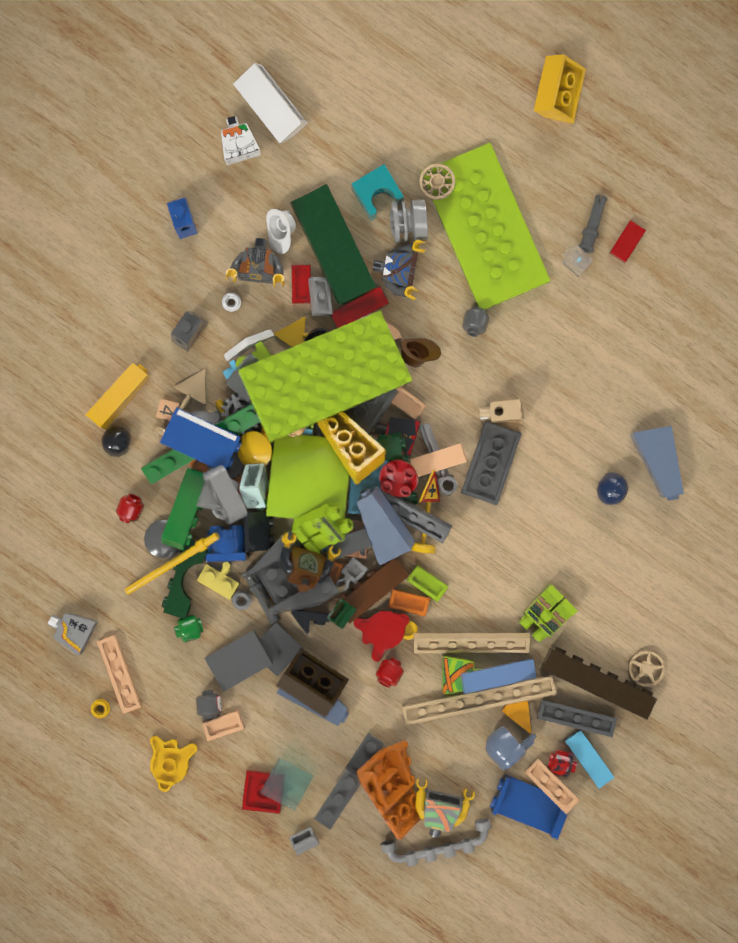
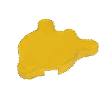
[150,735,198,792]

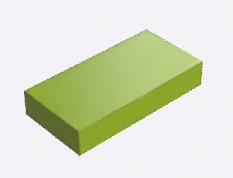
[406,565,449,602]

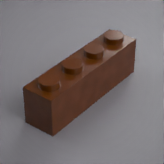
[335,558,410,624]

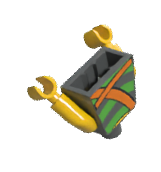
[415,778,475,838]

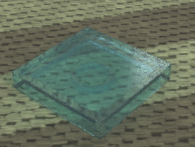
[261,758,313,811]

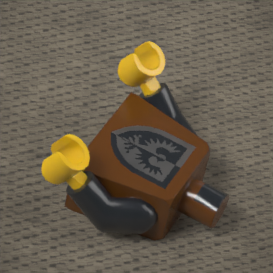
[279,532,341,592]

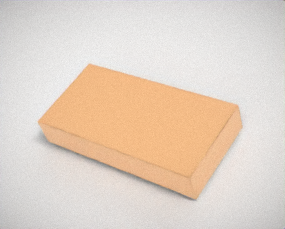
[391,386,426,420]
[202,710,245,741]

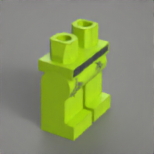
[292,504,353,553]

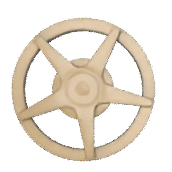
[628,650,665,687]

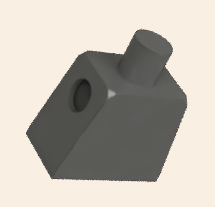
[171,311,208,352]

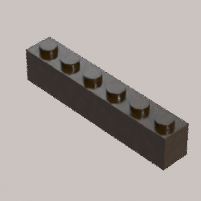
[540,646,657,720]

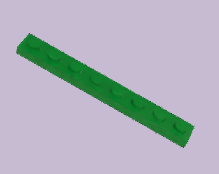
[141,403,260,484]

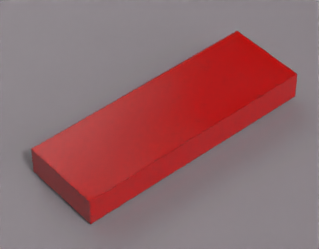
[331,287,389,328]

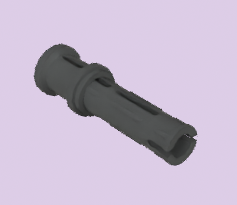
[577,195,607,254]
[241,569,281,624]

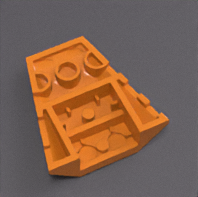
[357,740,421,840]

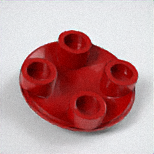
[379,460,418,497]

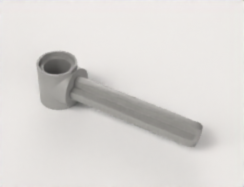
[419,423,457,496]

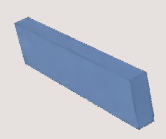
[461,659,536,694]

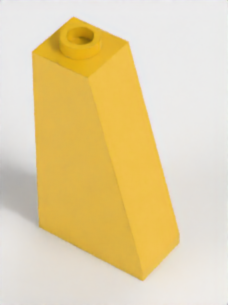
[85,363,150,430]

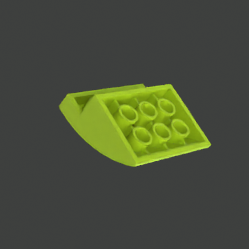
[266,434,349,521]

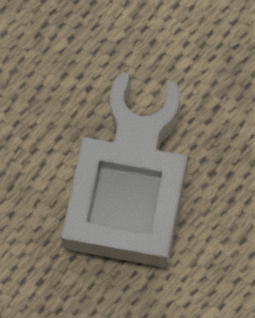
[336,557,368,591]

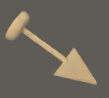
[152,369,206,439]

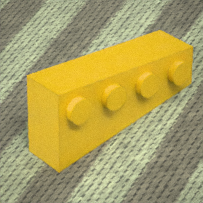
[318,412,385,485]

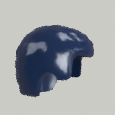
[597,472,628,505]

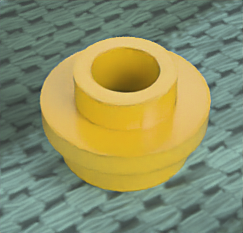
[91,699,110,718]

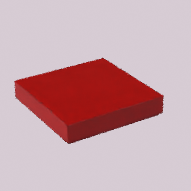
[242,770,285,814]

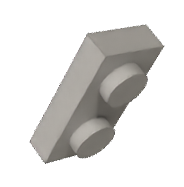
[308,277,333,316]

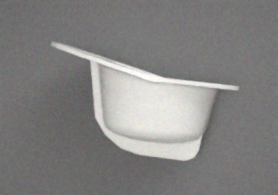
[266,209,296,254]

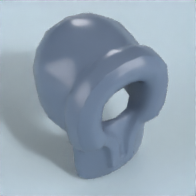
[485,726,537,770]

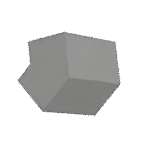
[289,827,319,855]

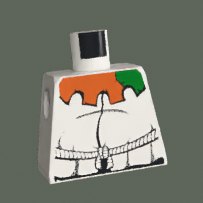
[221,116,261,165]

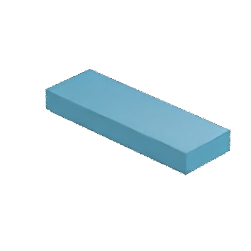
[564,730,615,789]

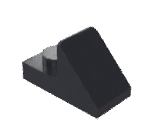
[291,610,330,635]

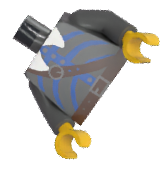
[372,240,425,300]

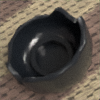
[101,426,131,457]

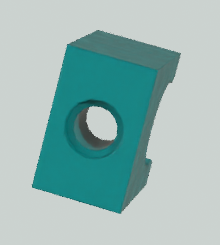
[351,164,404,221]

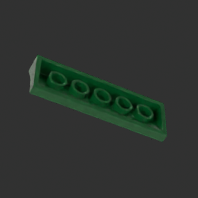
[290,184,376,306]

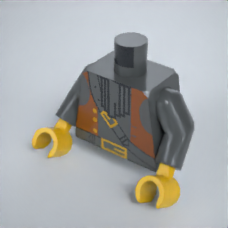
[225,238,285,287]

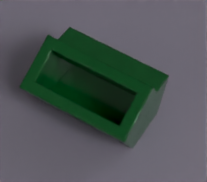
[327,598,357,629]

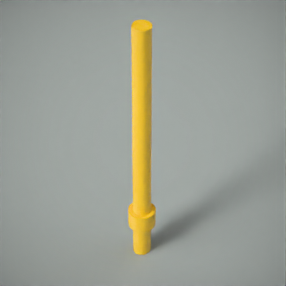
[125,532,220,595]

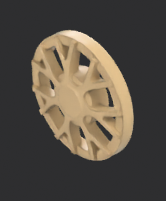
[419,164,455,200]

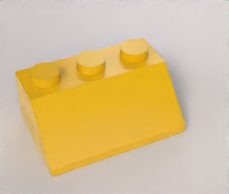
[533,54,586,124]

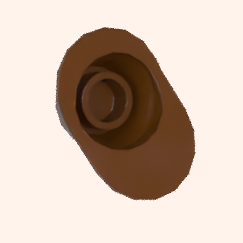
[401,338,441,368]

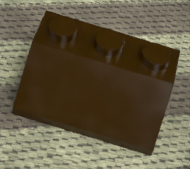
[276,648,349,718]

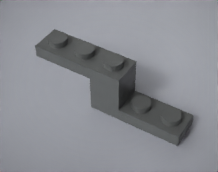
[314,733,384,830]

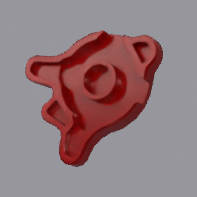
[353,610,410,662]

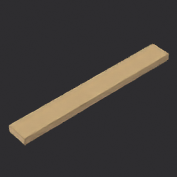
[402,675,557,726]

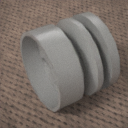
[390,199,428,243]

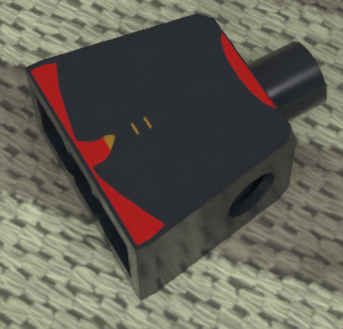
[373,417,421,457]

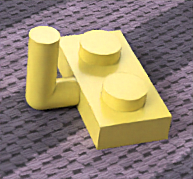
[197,561,240,600]

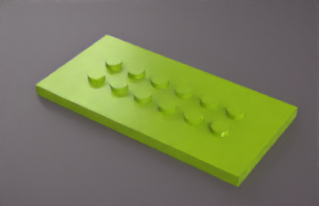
[420,143,550,310]

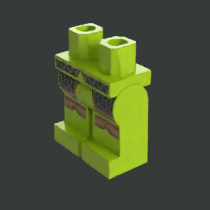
[519,584,578,642]

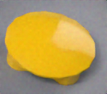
[237,431,273,466]

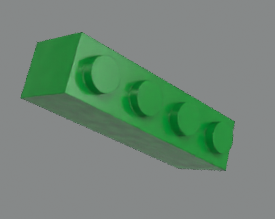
[161,468,205,550]

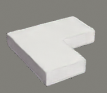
[224,329,274,361]

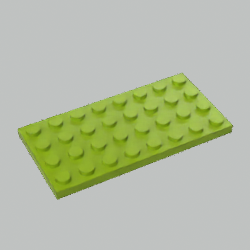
[238,311,413,442]

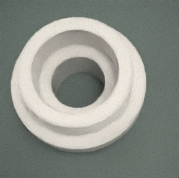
[222,293,241,312]

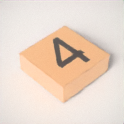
[156,399,180,421]

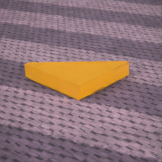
[501,700,531,733]

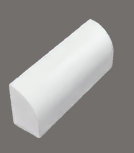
[233,63,308,143]

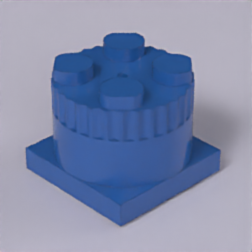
[206,525,248,562]

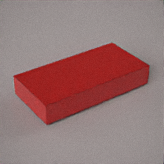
[609,220,646,263]
[292,265,311,304]

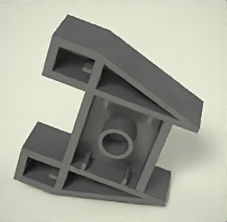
[247,530,339,615]

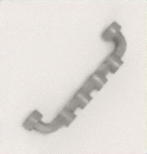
[380,818,491,866]

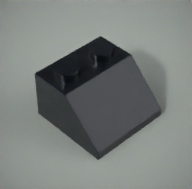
[244,512,274,552]

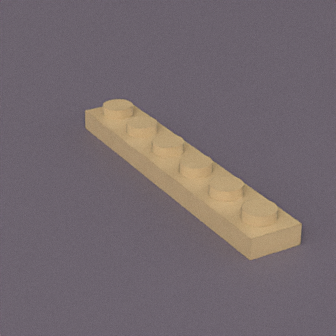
[413,633,530,653]

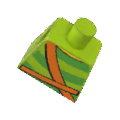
[442,655,480,694]

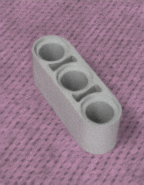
[203,465,247,524]

